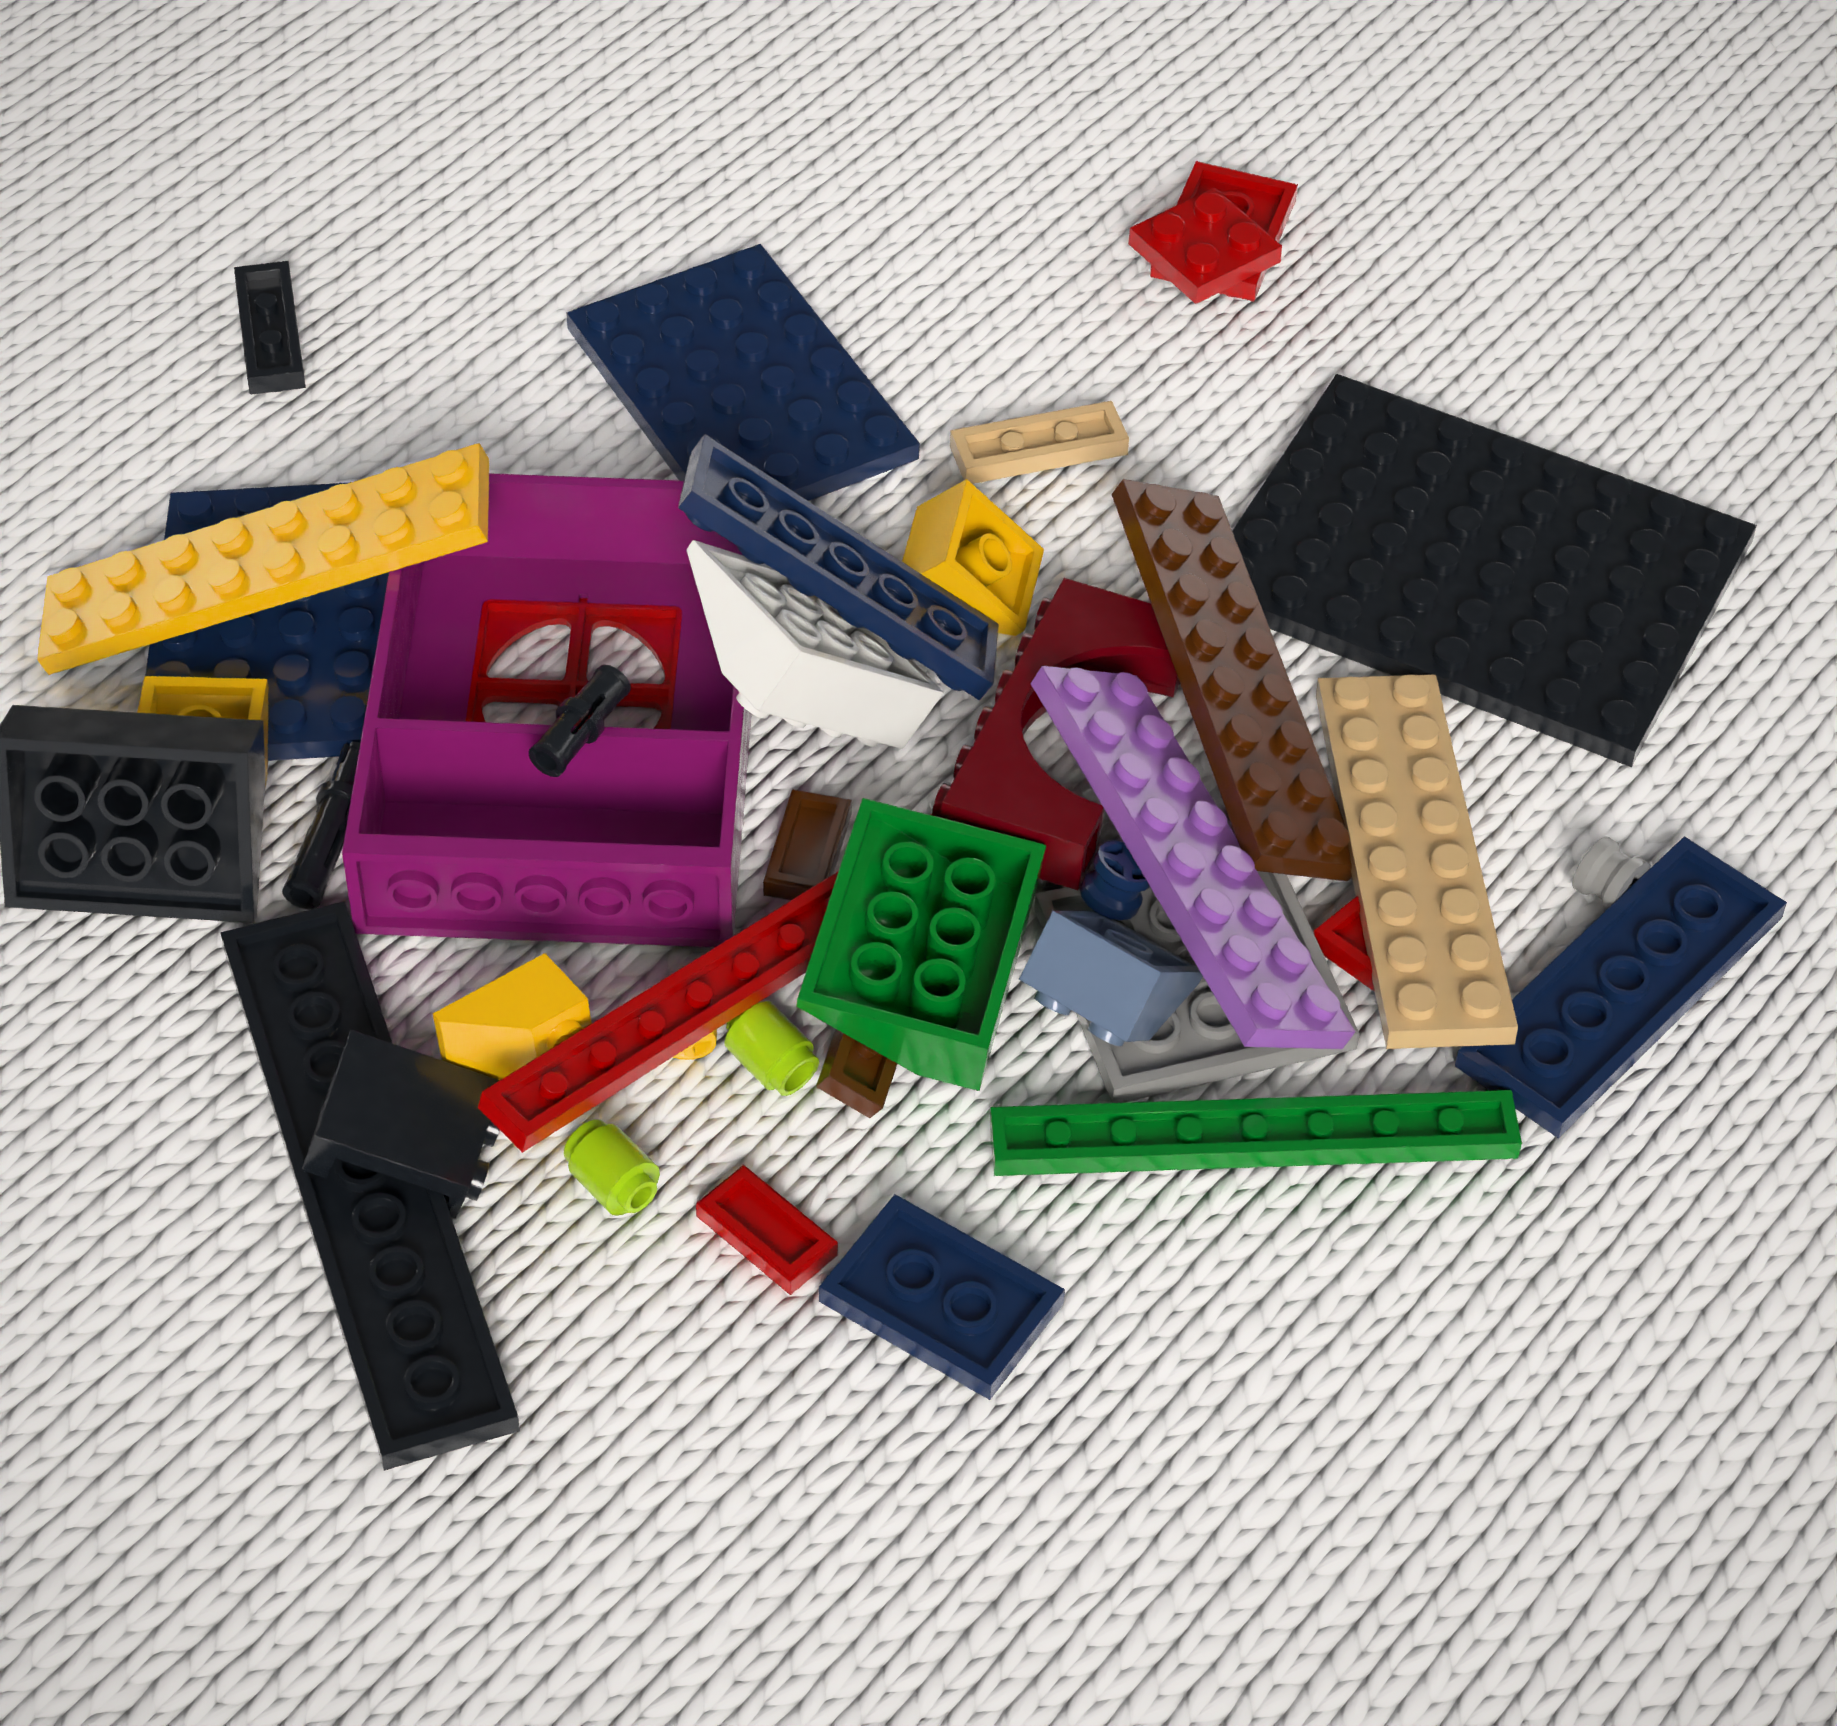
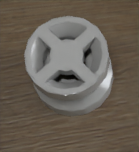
[1572,836,1650,910]

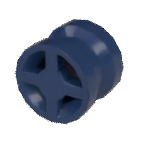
[1080,840,1150,920]

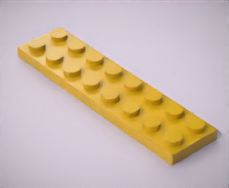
[37,443,489,675]

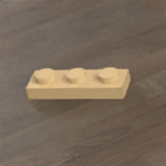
[950,401,1129,484]

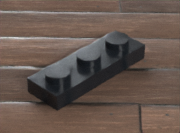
[234,261,306,395]

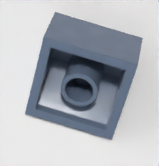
[1019,911,1203,1047]

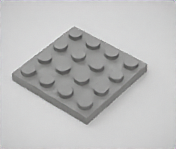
[1034,871,1359,1103]

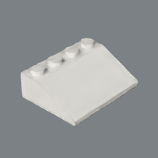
[687,540,944,749]

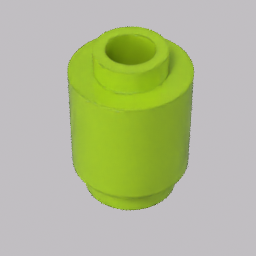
[724,1001,819,1096]
[564,1119,660,1216]

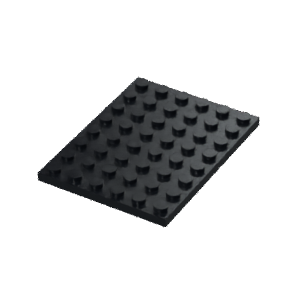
[1232,374,1757,768]

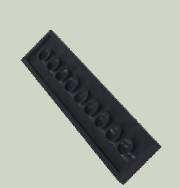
[220,901,520,1471]

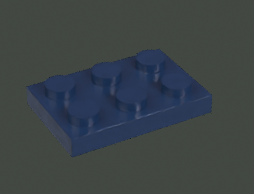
[819,1194,1065,1400]

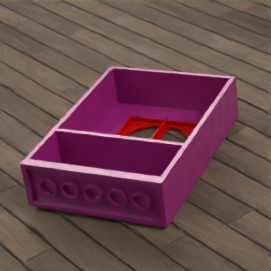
[342,473,752,947]

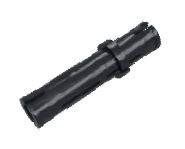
[282,742,360,909]

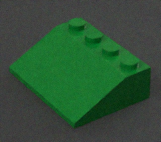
[796,798,1046,1091]

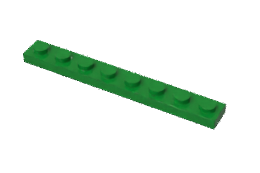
[990,1090,1522,1176]

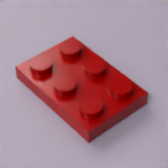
[1150,161,1298,301]

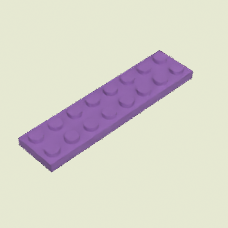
[1031,666,1355,1049]

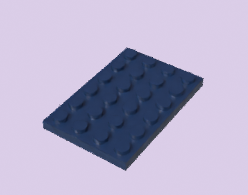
[566,244,920,501]
[145,482,389,761]

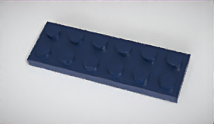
[678,434,999,701]
[1455,836,1787,1139]

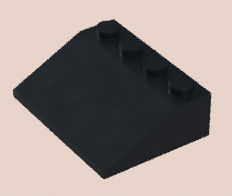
[0,705,265,923]

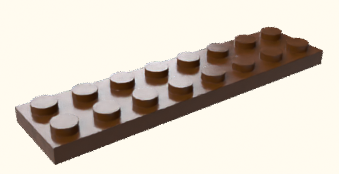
[1111,479,1352,881]

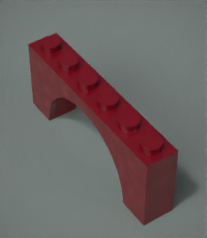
[932,578,1180,891]

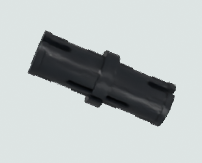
[528,664,631,777]

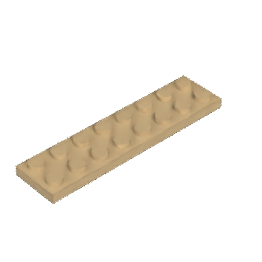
[1316,675,1518,1049]

